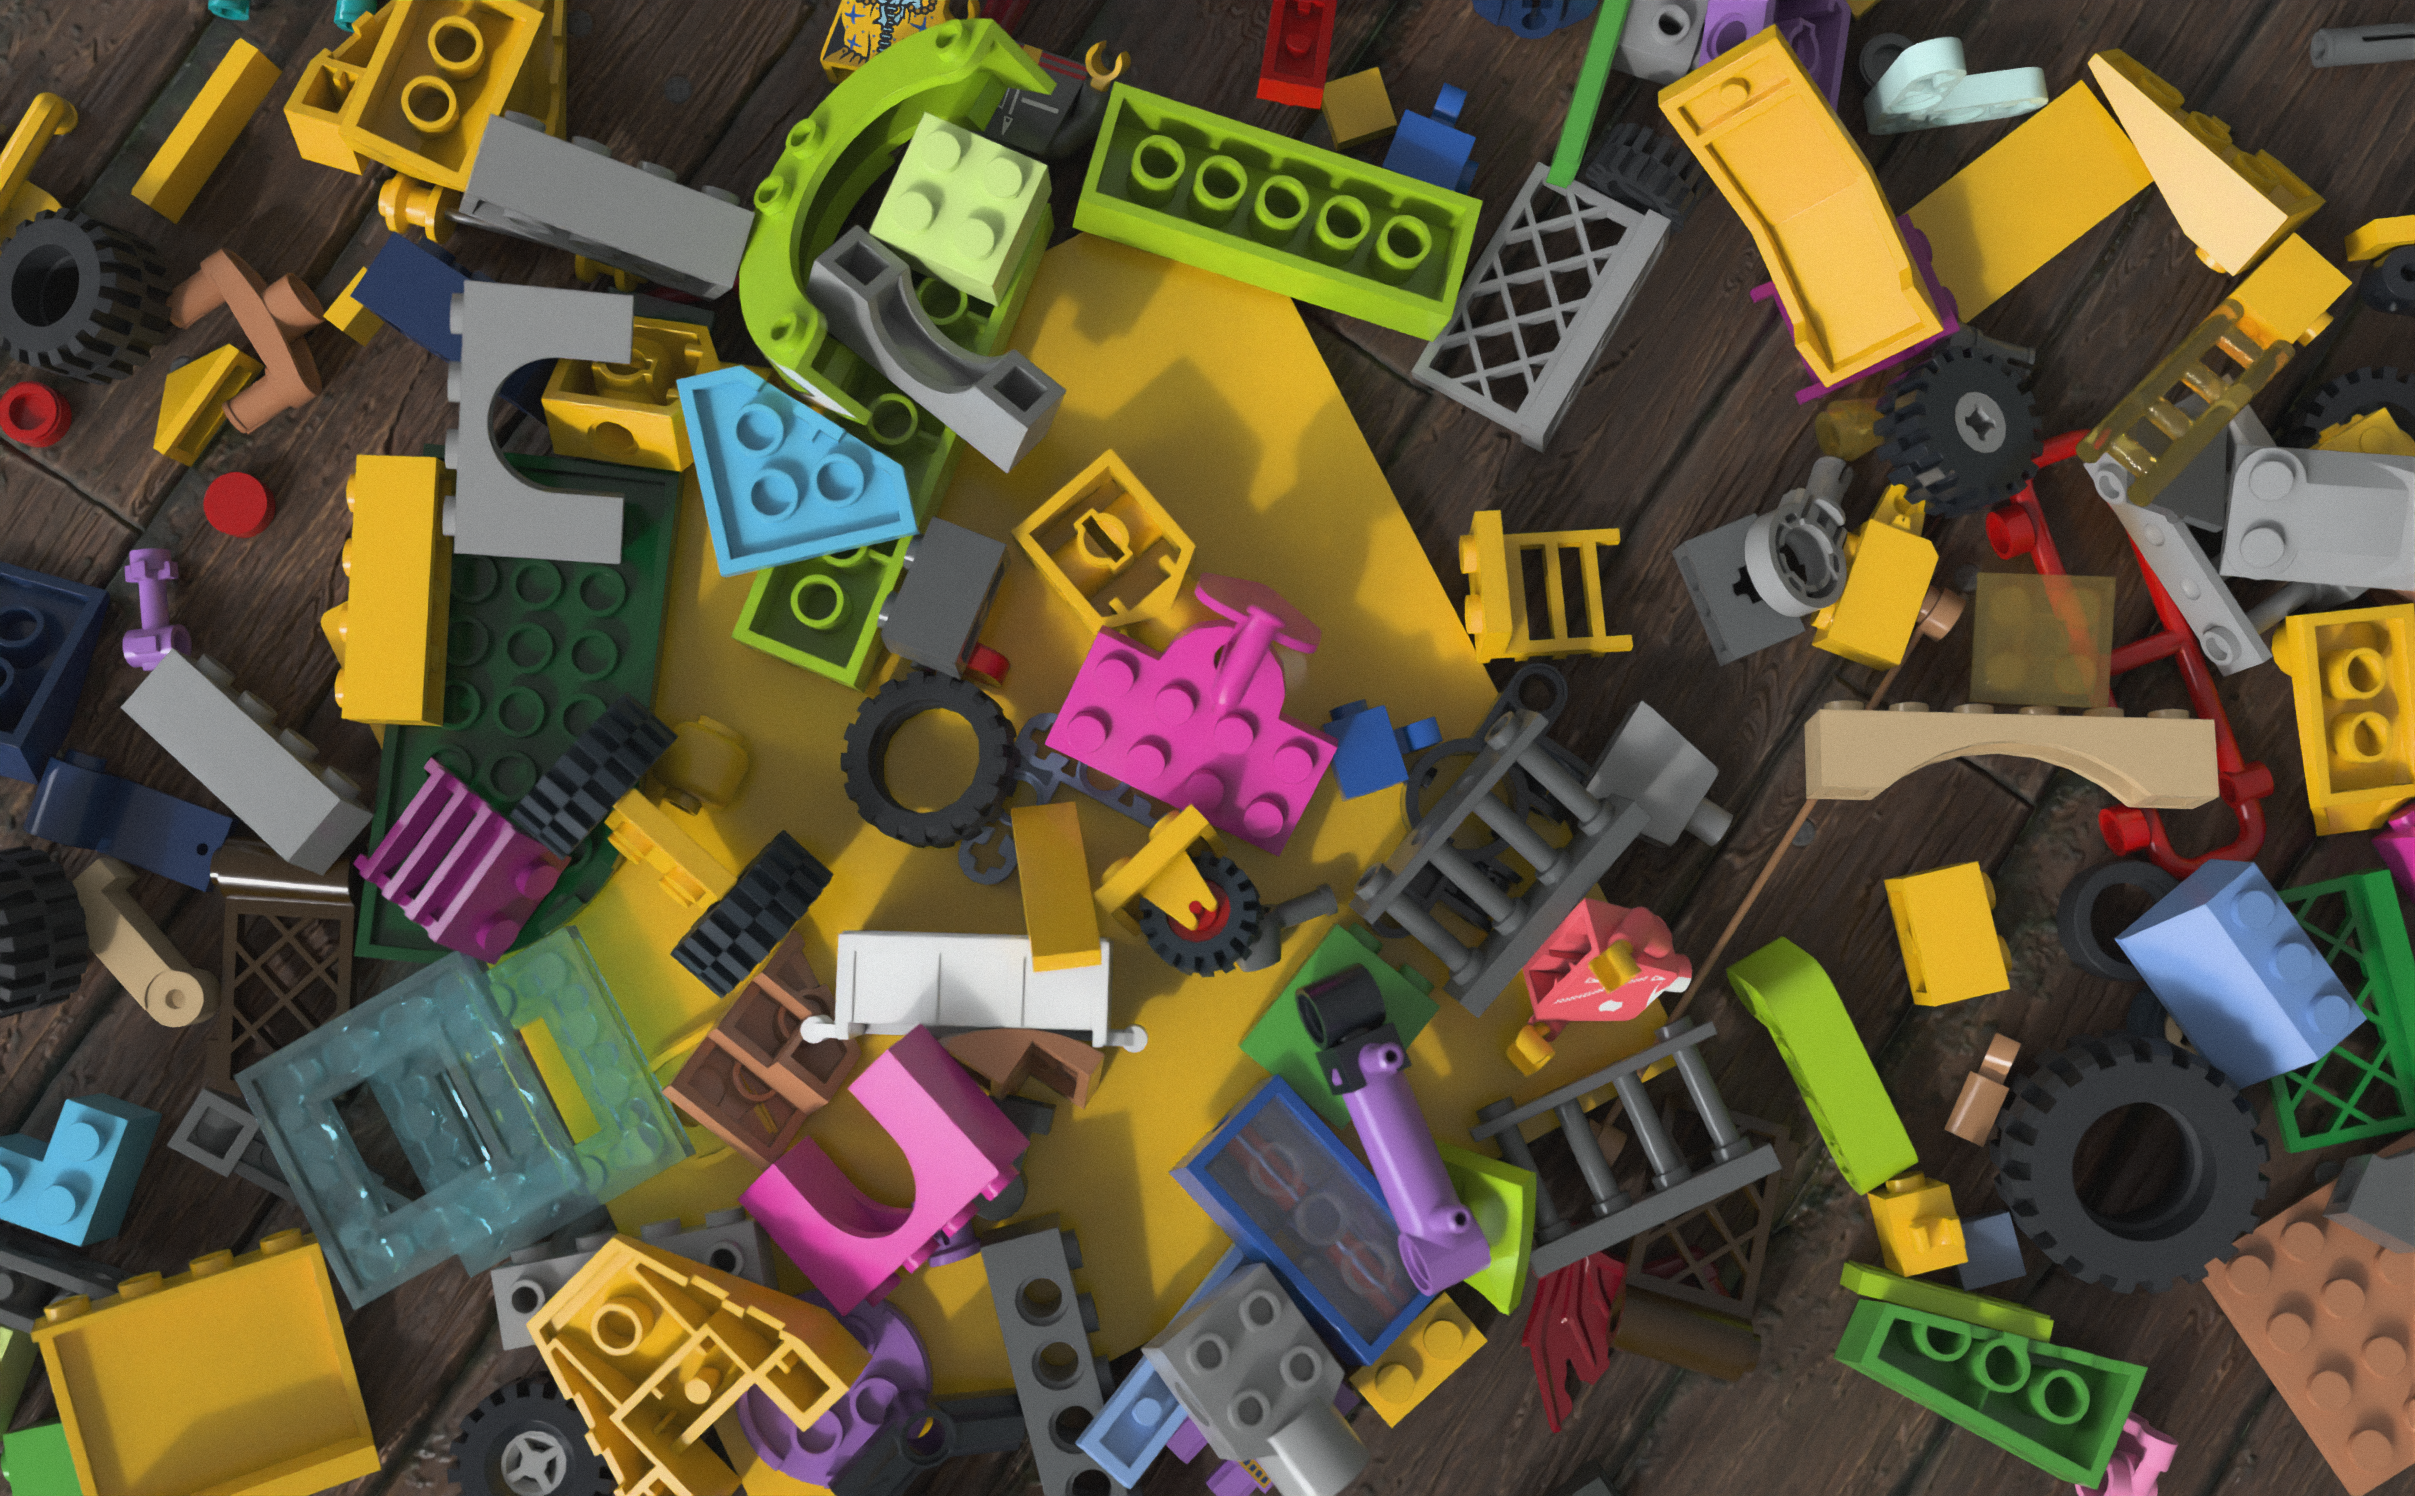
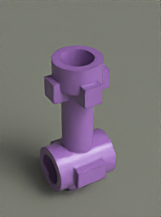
[123,548,192,671]

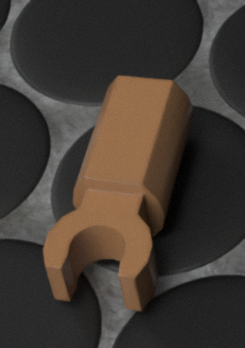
[1944,1033,2021,1147]

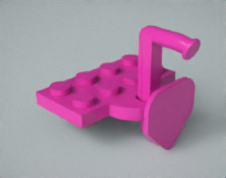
[1044,572,1338,857]

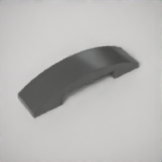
[167,1086,441,1272]

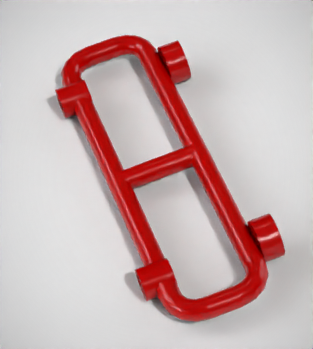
[1985,429,2274,882]

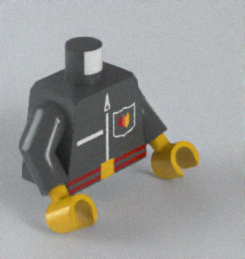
[937,0,1131,170]

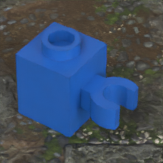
[1382,83,1480,195]
[1319,699,1443,802]

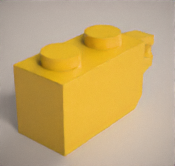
[1810,484,1939,671]

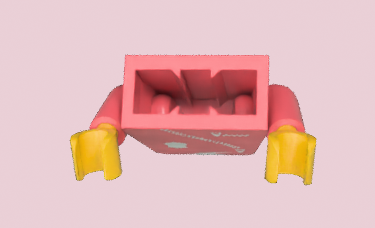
[1507,898,1692,1077]

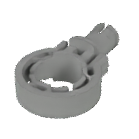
[1745,456,1854,617]

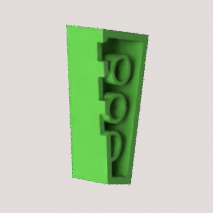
[1833,1299,2148,1490]

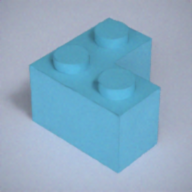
[0,1093,163,1247]

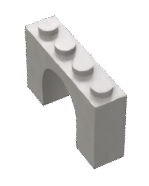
[443,280,635,564]

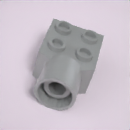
[1140,1262,1371,1496]

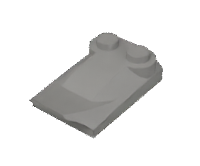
[2218,444,2415,591]

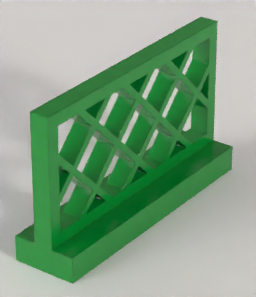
[2266,868,2415,1153]

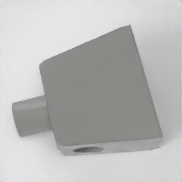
[1581,701,1733,848]

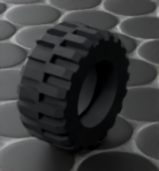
[1990,1029,2271,1294]

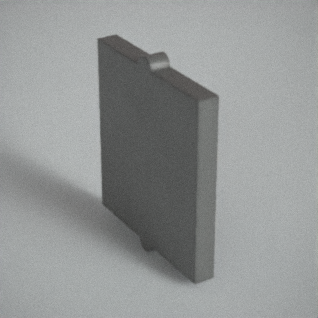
[2126,397,2227,533]

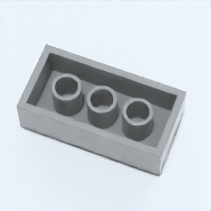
[458,111,755,302]

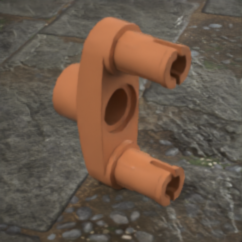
[165,247,326,435]

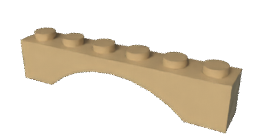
[1804,700,2219,809]

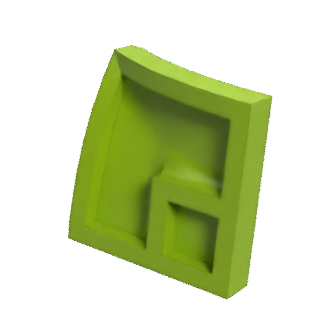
[1434,1139,1536,1315]

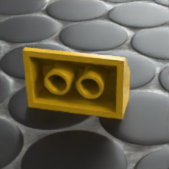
[338,0,545,192]

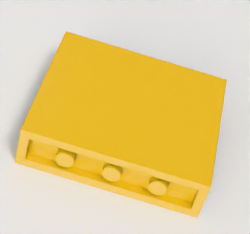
[30,1228,381,1496]

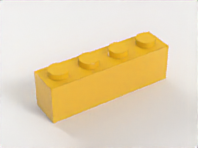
[335,455,457,726]

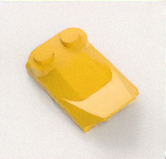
[2271,603,2415,836]

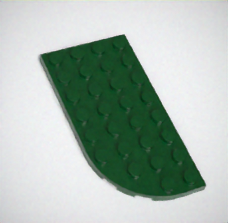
[354,443,685,964]

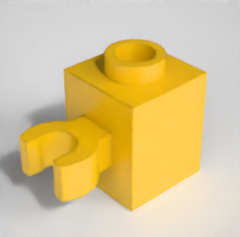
[1867,1171,1969,1277]

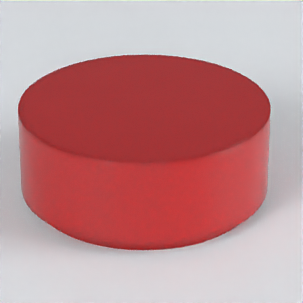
[0,381,72,448]
[203,472,276,538]
[963,642,1011,687]

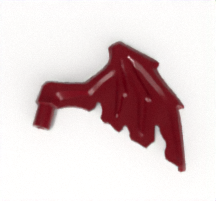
[1521,1220,1732,1433]

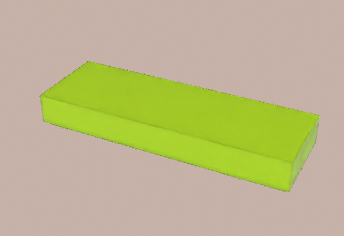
[1840,1260,2054,1343]

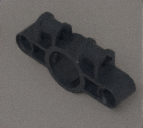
[1363,663,1595,939]

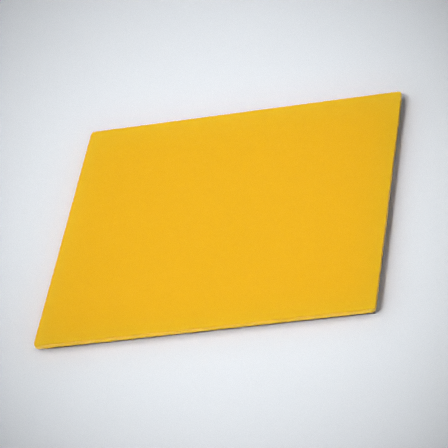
[321,232,1677,1496]

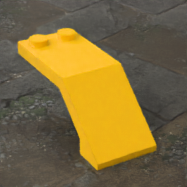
[1658,24,1944,388]

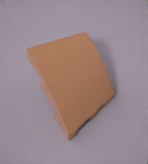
[661,929,862,1173]
[932,1028,1105,1110]

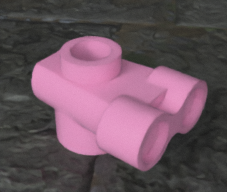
[2075,1411,2178,1496]

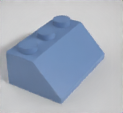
[2115,859,2367,1089]

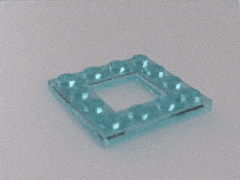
[351,924,696,1278]
[234,951,590,1310]

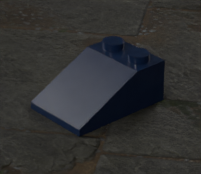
[0,561,110,785]

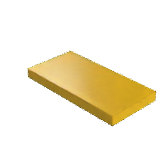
[1903,79,2154,324]

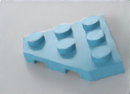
[676,365,920,578]

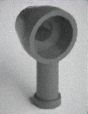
[1236,883,1338,972]

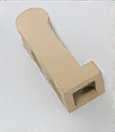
[72,858,221,1028]

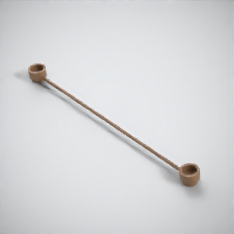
[1569,584,1966,1168]

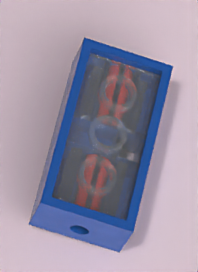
[1169,1074,1439,1366]

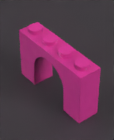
[738,1023,1031,1317]

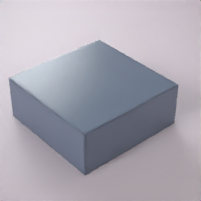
[1951,1209,2027,1291]

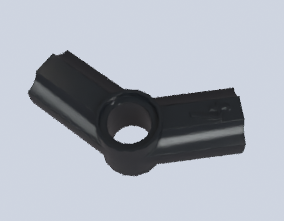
[827,1387,1025,1496]

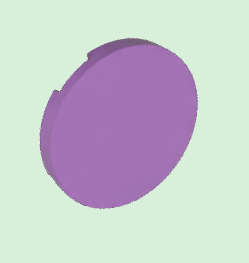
[735,1288,933,1489]

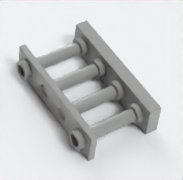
[2083,374,2369,677]

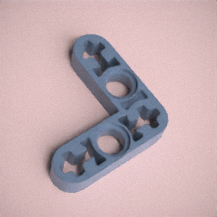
[958,713,1183,885]

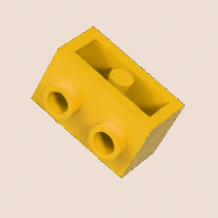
[1884,861,2012,1006]

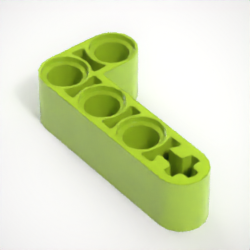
[1726,936,1918,1196]

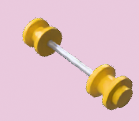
[378,172,648,293]

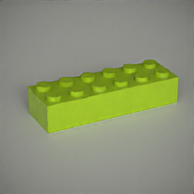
[1072,81,1483,342]

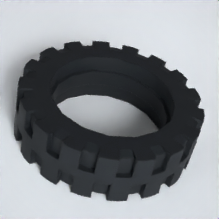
[840,671,1021,849]

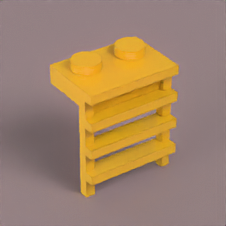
[1459,510,1633,664]

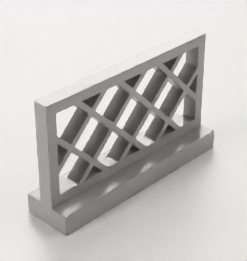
[1411,162,1672,453]

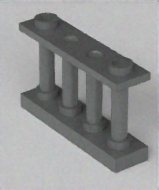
[1348,708,1652,1018]
[1468,1015,1782,1278]

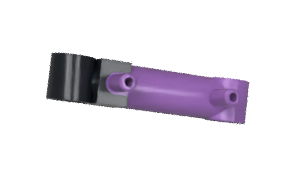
[1295,963,1491,1297]

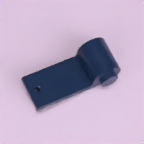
[22,747,239,892]

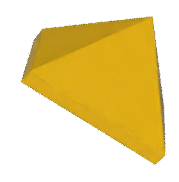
[153,344,265,467]

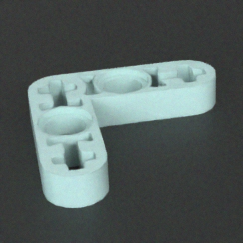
[1863,37,2049,135]

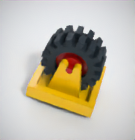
[1092,804,1264,978]

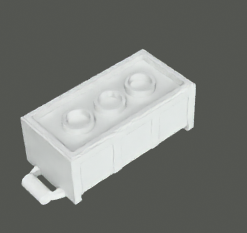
[800,930,1148,1053]

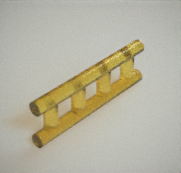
[2075,298,2295,507]

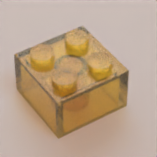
[1968,572,2116,708]

